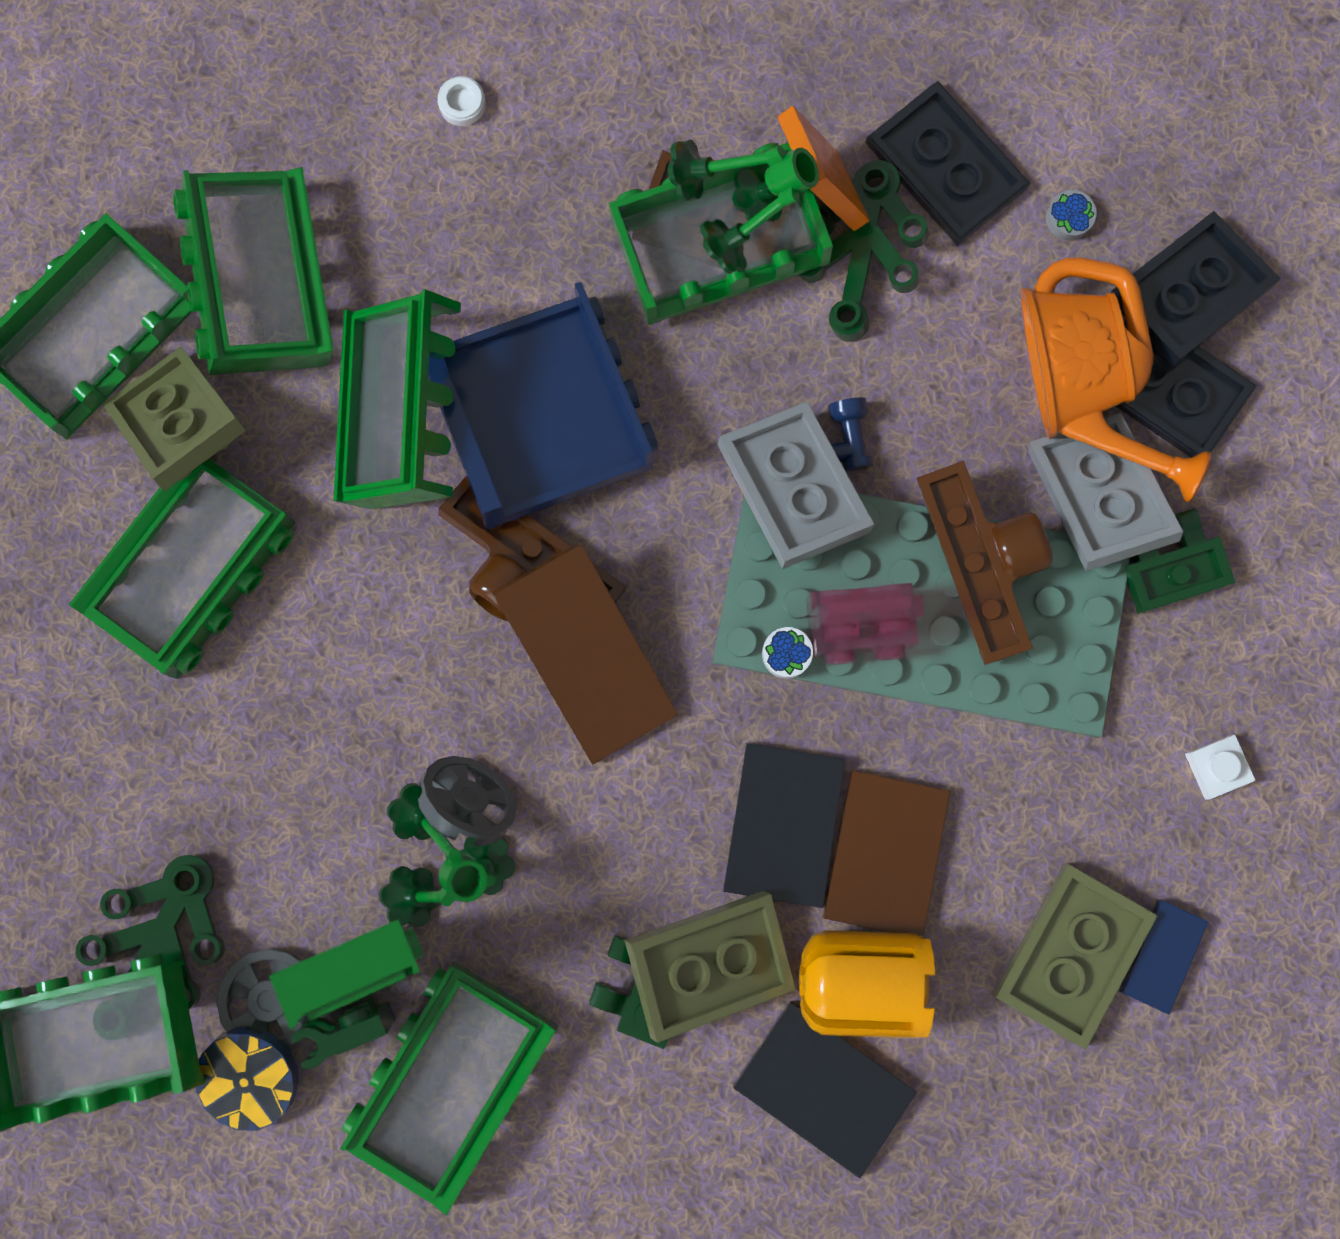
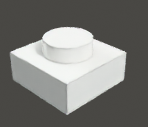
[1185,735,1256,800]

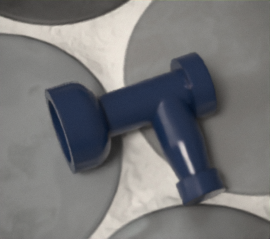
[828,397,873,472]

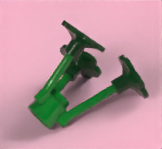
[668,140,819,274]
[379,783,515,927]

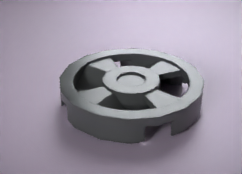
[418,756,517,846]
[217,948,308,1048]

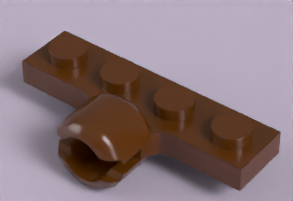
[917,461,1053,666]
[438,476,626,621]

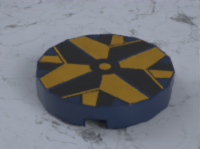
[196,1027,299,1131]

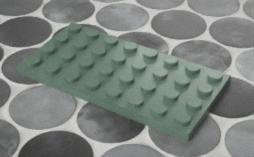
[712,493,1130,738]

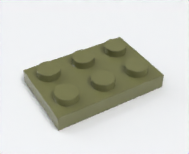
[102,347,246,491]
[992,864,1158,1050]
[625,891,796,1043]

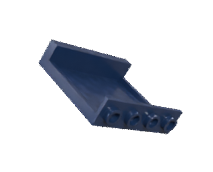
[428,282,658,530]

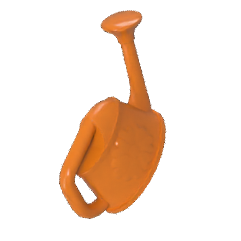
[1020,257,1212,503]

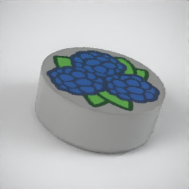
[1046,190,1097,241]

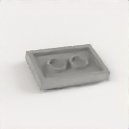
[718,402,874,570]
[1028,413,1183,571]

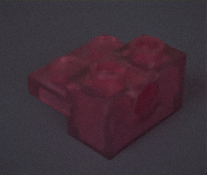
[806,583,924,665]

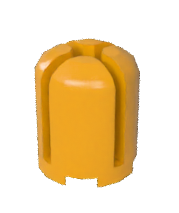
[799,930,935,1038]

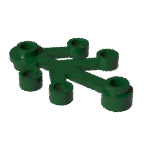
[799,160,929,342]
[75,855,225,1040]

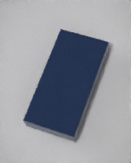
[1119,899,1208,1015]

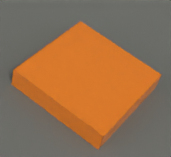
[777,105,870,231]

